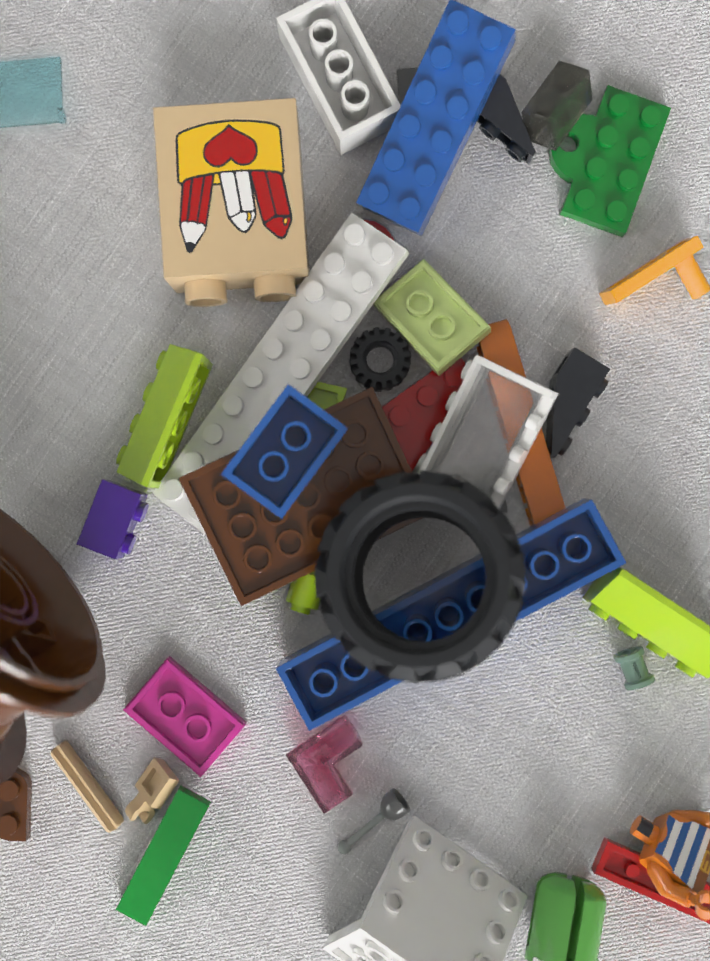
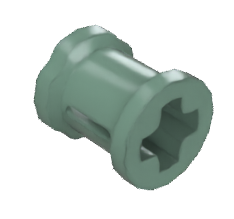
[613,646,655,690]

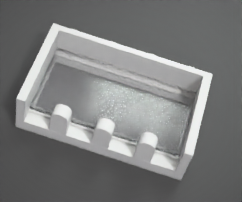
[415,355,559,510]

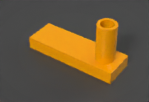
[599,236,710,305]

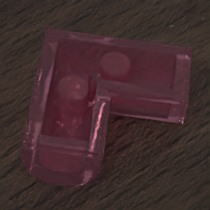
[286,714,363,814]

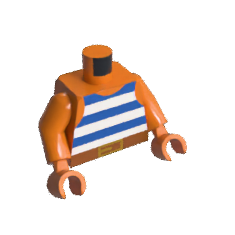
[630,810,710,920]

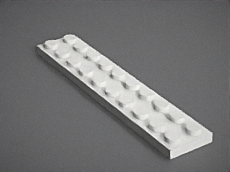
[152,212,409,534]

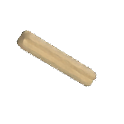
[50,741,124,833]

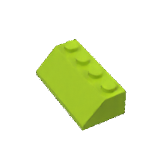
[116,344,213,489]
[583,568,710,679]

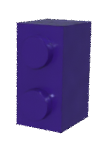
[76,479,149,560]

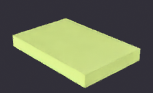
[373,259,491,376]

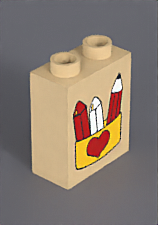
[153,98,310,307]

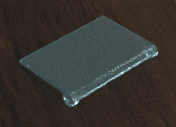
[0,57,66,128]

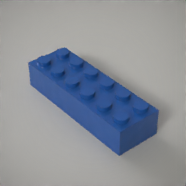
[356,0,516,237]

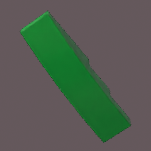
[116,785,211,926]

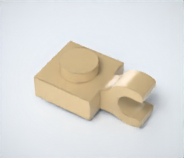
[125,757,180,824]

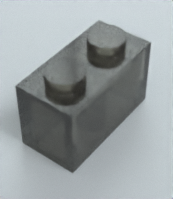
[521,60,593,151]

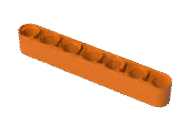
[476,319,565,527]

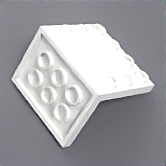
[323,816,528,961]

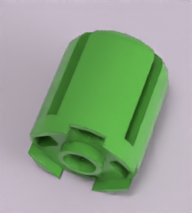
[525,872,607,961]

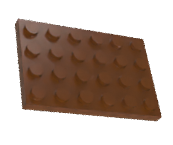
[179,387,422,606]

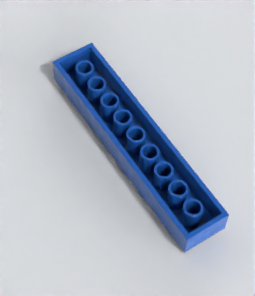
[275,498,626,731]

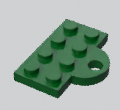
[549,85,671,237]

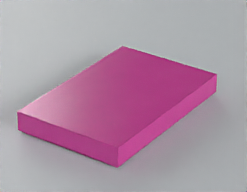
[123,656,247,777]

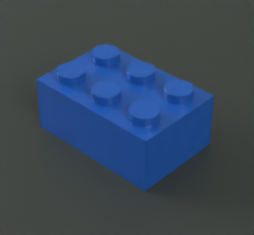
[221,384,348,519]

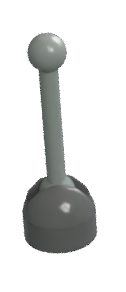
[338,788,410,854]

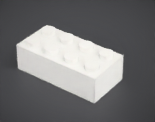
[276,0,401,155]

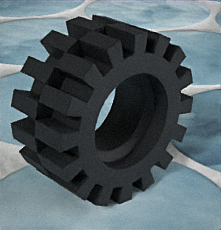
[349,327,412,392]

